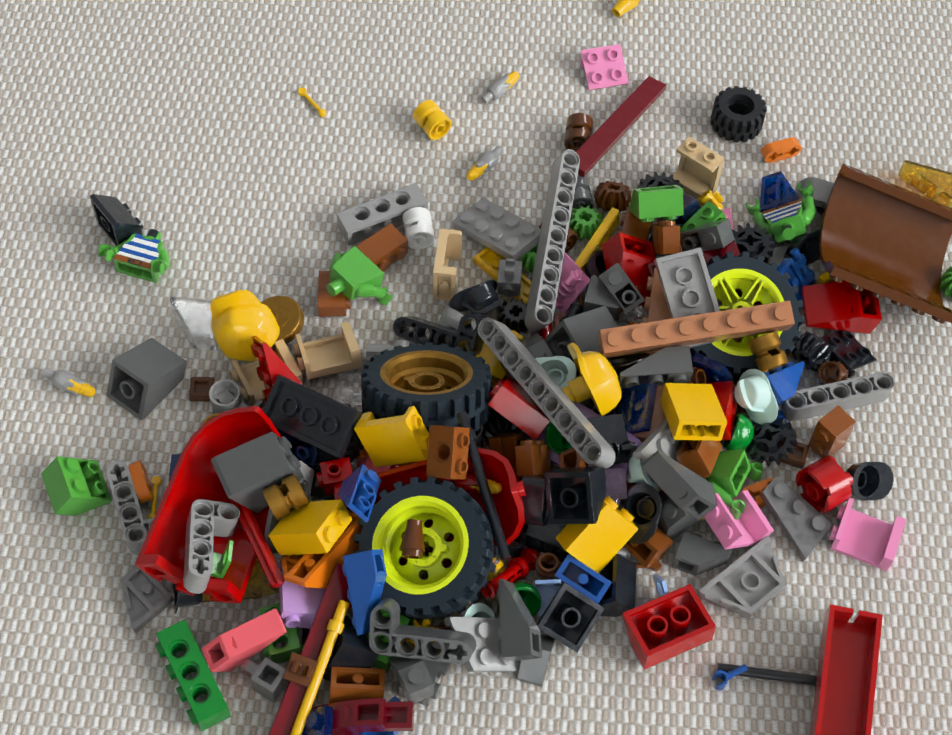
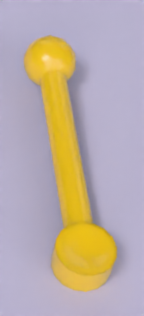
[298,87,326,117]
[148,476,162,519]

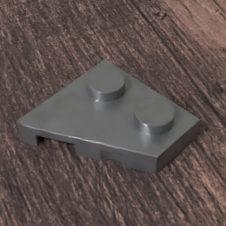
[121,566,174,633]

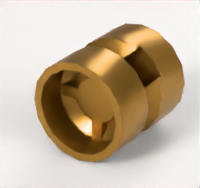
[747,331,789,372]
[262,474,310,520]

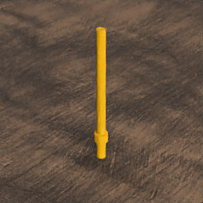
[290,600,350,735]

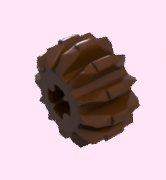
[594,181,632,212]

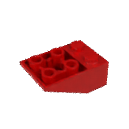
[601,232,656,313]
[801,280,882,334]
[251,336,302,403]

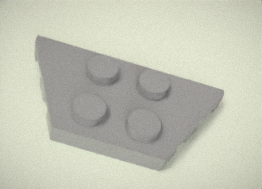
[633,418,683,463]
[697,535,787,618]
[444,617,520,672]

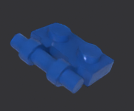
[776,248,817,302]

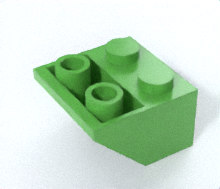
[630,185,684,222]
[41,456,112,516]

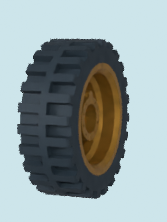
[361,342,492,433]

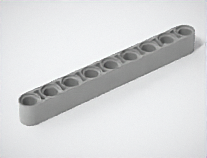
[525,149,580,332]
[478,318,615,469]

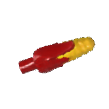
[441,473,502,494]

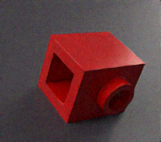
[316,457,352,496]

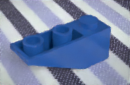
[764,361,805,406]
[338,464,381,522]
[342,549,387,635]

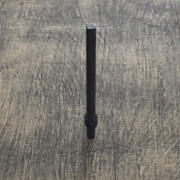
[456,411,511,560]
[717,663,817,686]

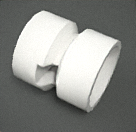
[402,207,435,249]

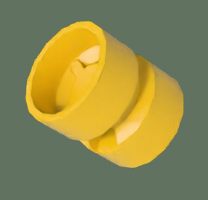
[413,100,452,140]

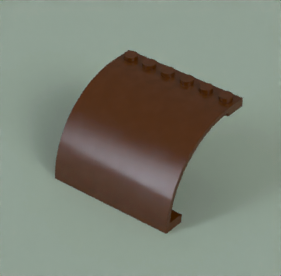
[819,163,952,324]

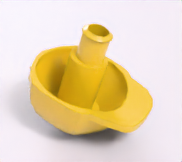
[210,290,280,362]
[561,343,621,416]

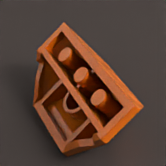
[281,510,363,588]

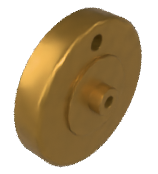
[261,295,304,348]

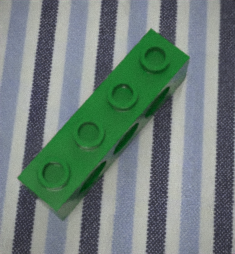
[155,619,231,731]

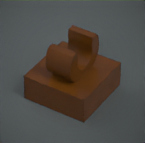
[282,652,318,687]

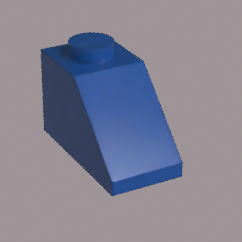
[554,554,612,604]

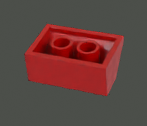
[622,584,716,670]

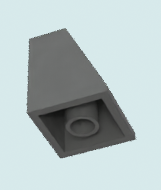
[544,305,618,376]
[106,338,187,420]
[211,432,304,513]

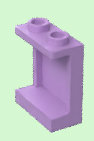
[278,560,326,629]

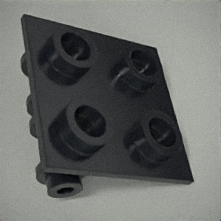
[821,330,877,378]
[587,414,637,467]

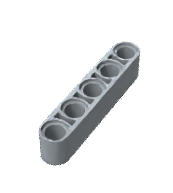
[781,372,895,421]

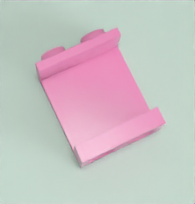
[704,490,774,550]
[829,498,906,571]

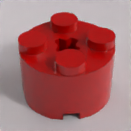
[796,455,854,514]

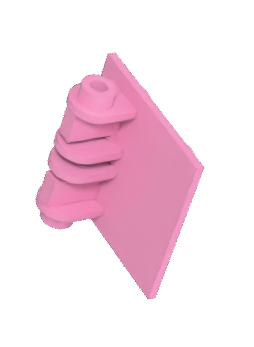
[580,44,629,90]
[545,253,590,314]

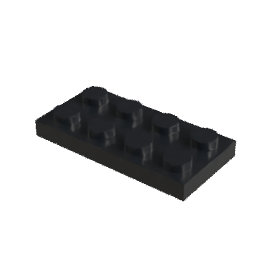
[263,374,362,458]

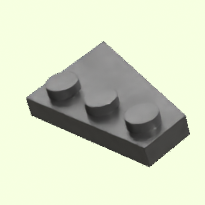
[760,476,833,561]

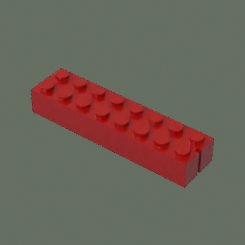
[810,604,883,735]

